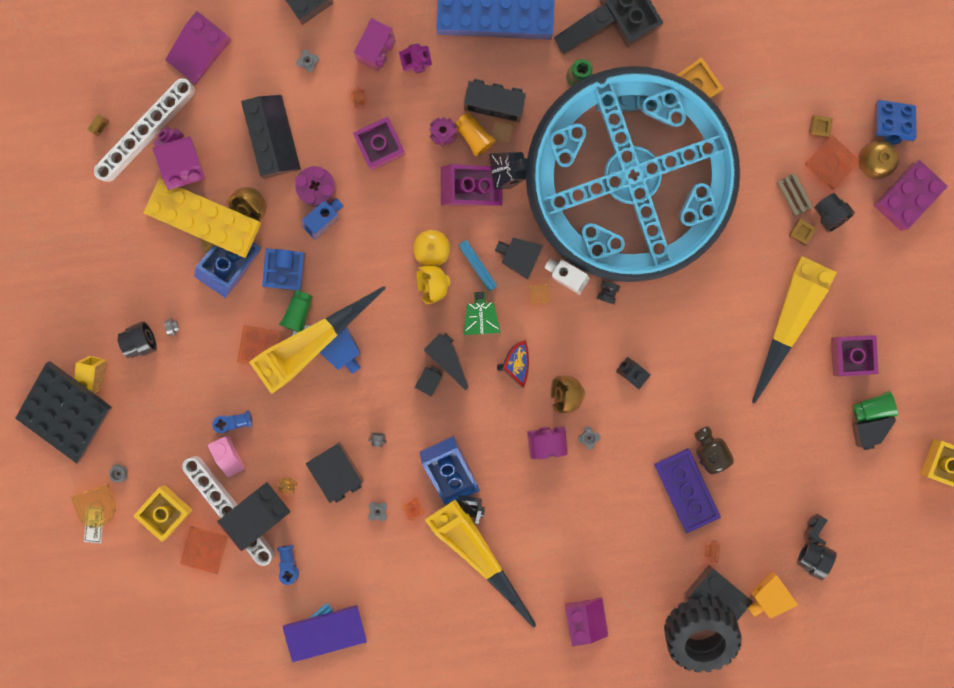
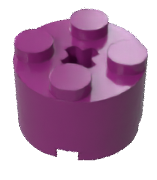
[295,166,336,207]
[527,427,568,459]

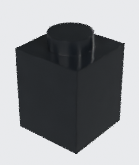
[414,365,443,396]

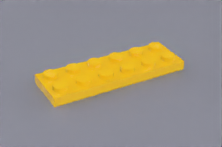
[144,178,261,258]

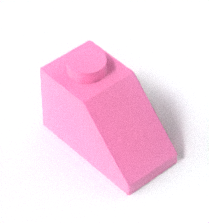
[208,435,245,477]

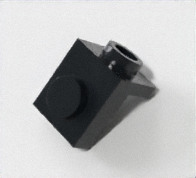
[616,357,651,389]
[457,495,485,524]
[804,513,828,545]

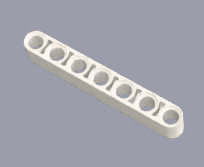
[94,79,195,182]
[182,456,275,566]

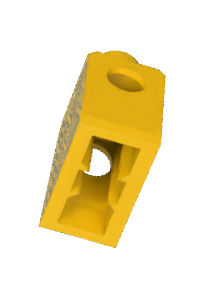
[74,356,107,394]

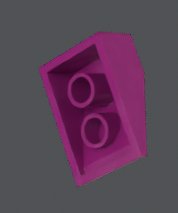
[165,11,231,85]
[441,164,502,206]

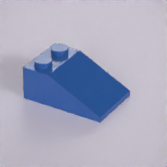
[194,242,261,298]
[419,436,480,505]

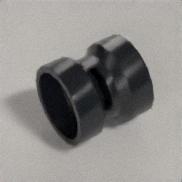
[596,280,621,305]

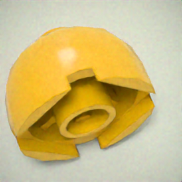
[413,230,451,267]
[416,265,450,305]

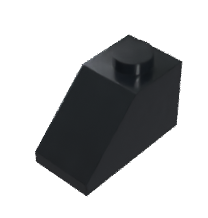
[852,417,896,450]

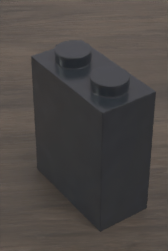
[306,442,364,503]

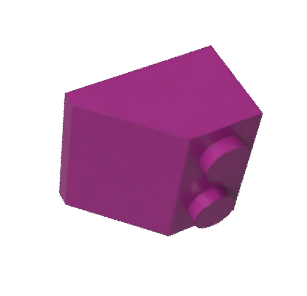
[153,136,205,190]
[565,598,608,647]

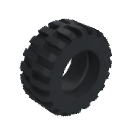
[664,597,742,673]

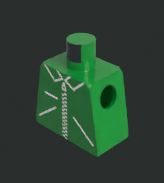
[464,292,500,335]

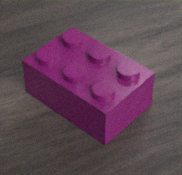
[873,160,948,231]

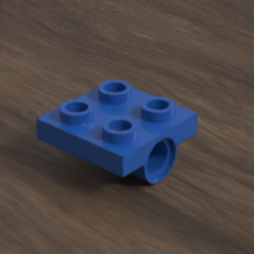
[876,100,917,145]
[262,248,305,291]

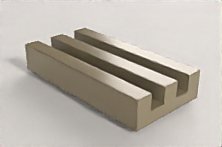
[777,173,813,216]

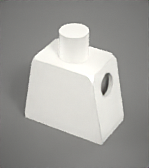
[545,259,590,295]

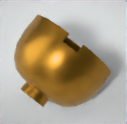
[858,140,900,179]
[227,187,267,222]
[551,375,585,414]

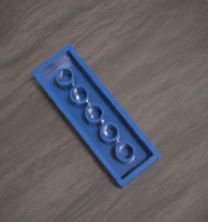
[437,0,555,40]

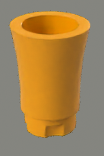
[455,112,496,157]

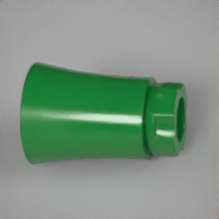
[566,59,593,87]
[278,290,313,332]
[852,391,898,423]

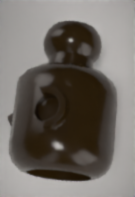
[694,426,734,475]

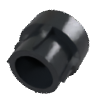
[814,193,855,233]
[117,321,157,358]
[797,542,837,581]

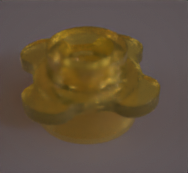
[276,478,297,494]

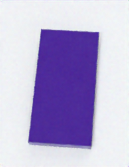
[654,448,721,534]
[283,605,367,663]

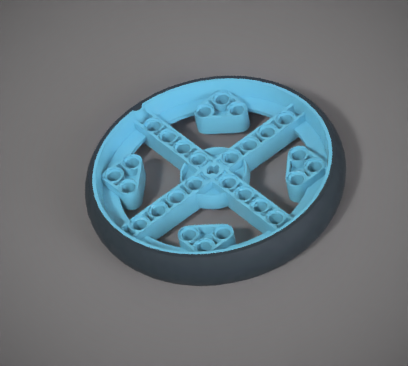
[526,66,740,282]

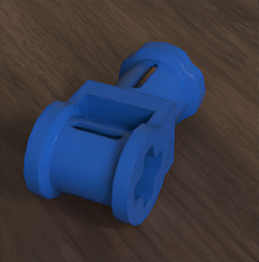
[212,410,253,433]
[277,545,299,585]

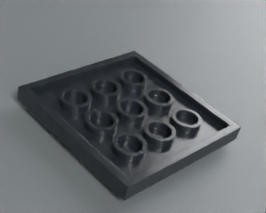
[15,361,112,464]

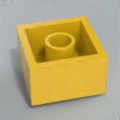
[920,439,954,487]
[134,485,193,542]

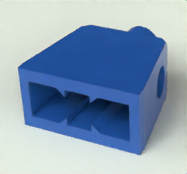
[320,327,361,374]

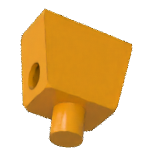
[748,572,798,618]

